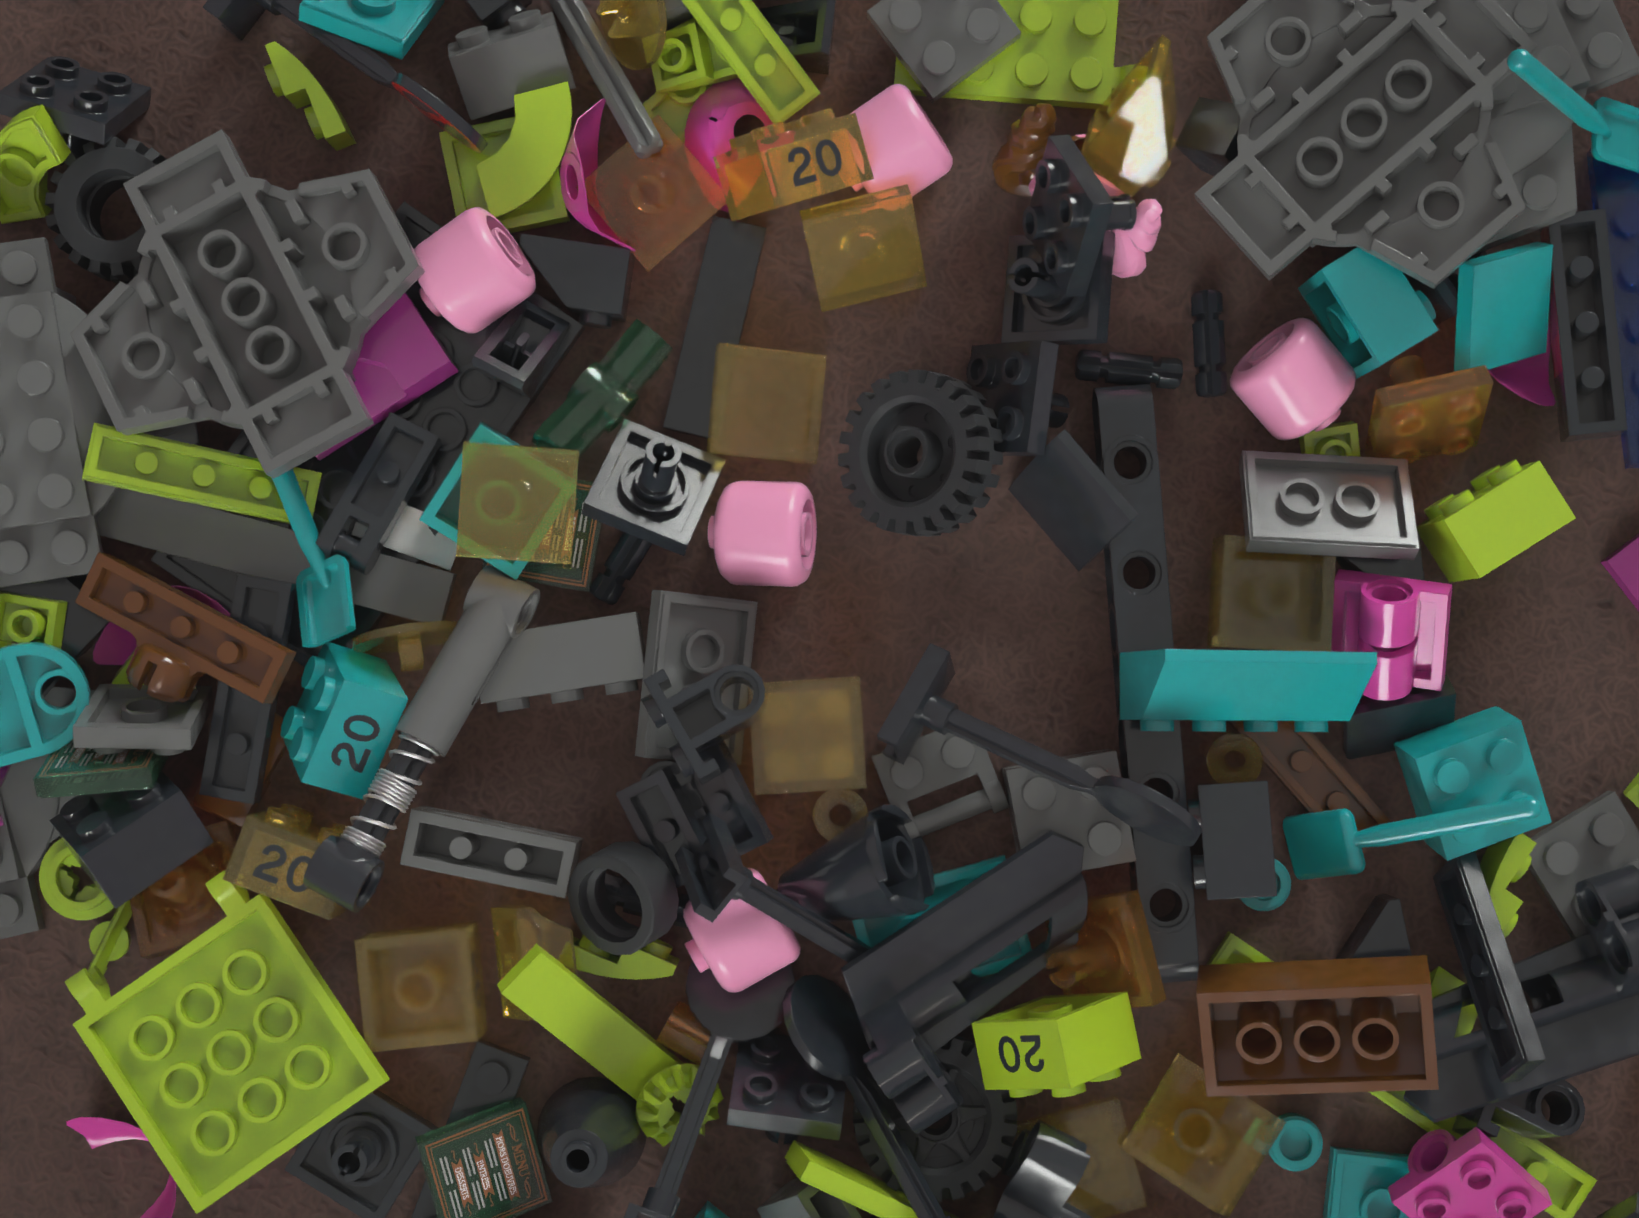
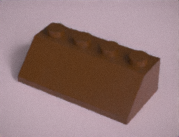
[1196,955,1439,1097]

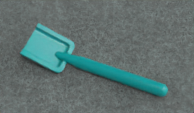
[1507,49,1639,173]
[272,468,356,648]
[1283,796,1542,880]

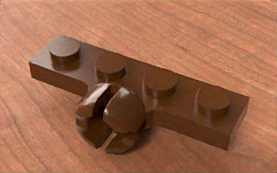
[75,552,296,704]

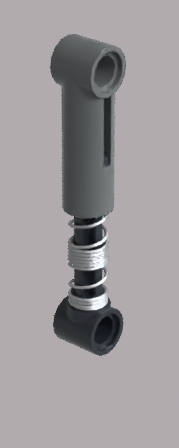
[303,565,541,913]

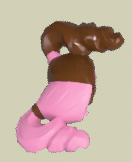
[992,103,1162,278]

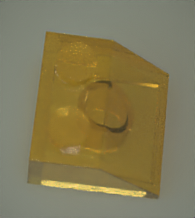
[1081,34,1177,198]
[1120,1053,1286,1217]

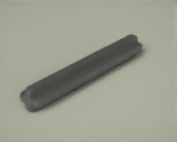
[549,0,663,159]

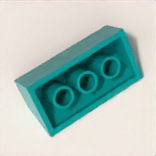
[1120,649,1377,732]

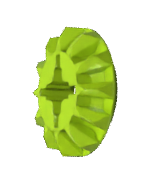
[39,838,114,920]
[636,1063,724,1147]

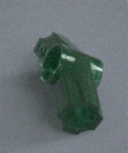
[532,318,674,471]

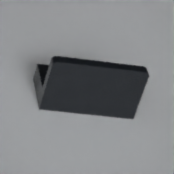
[1343,672,1456,760]

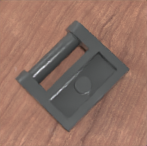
[871,731,1009,839]

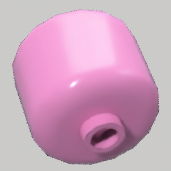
[835,84,953,209]
[414,207,536,333]
[1230,318,1356,441]
[708,481,817,587]
[684,868,800,993]

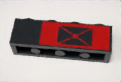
[1539,208,1628,443]

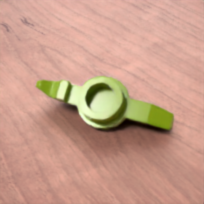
[88,896,137,975]

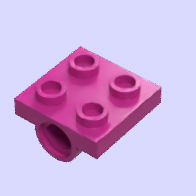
[1331,569,1452,701]
[1388,1127,1552,1218]

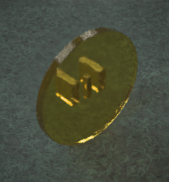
[596,0,667,70]
[351,621,457,672]

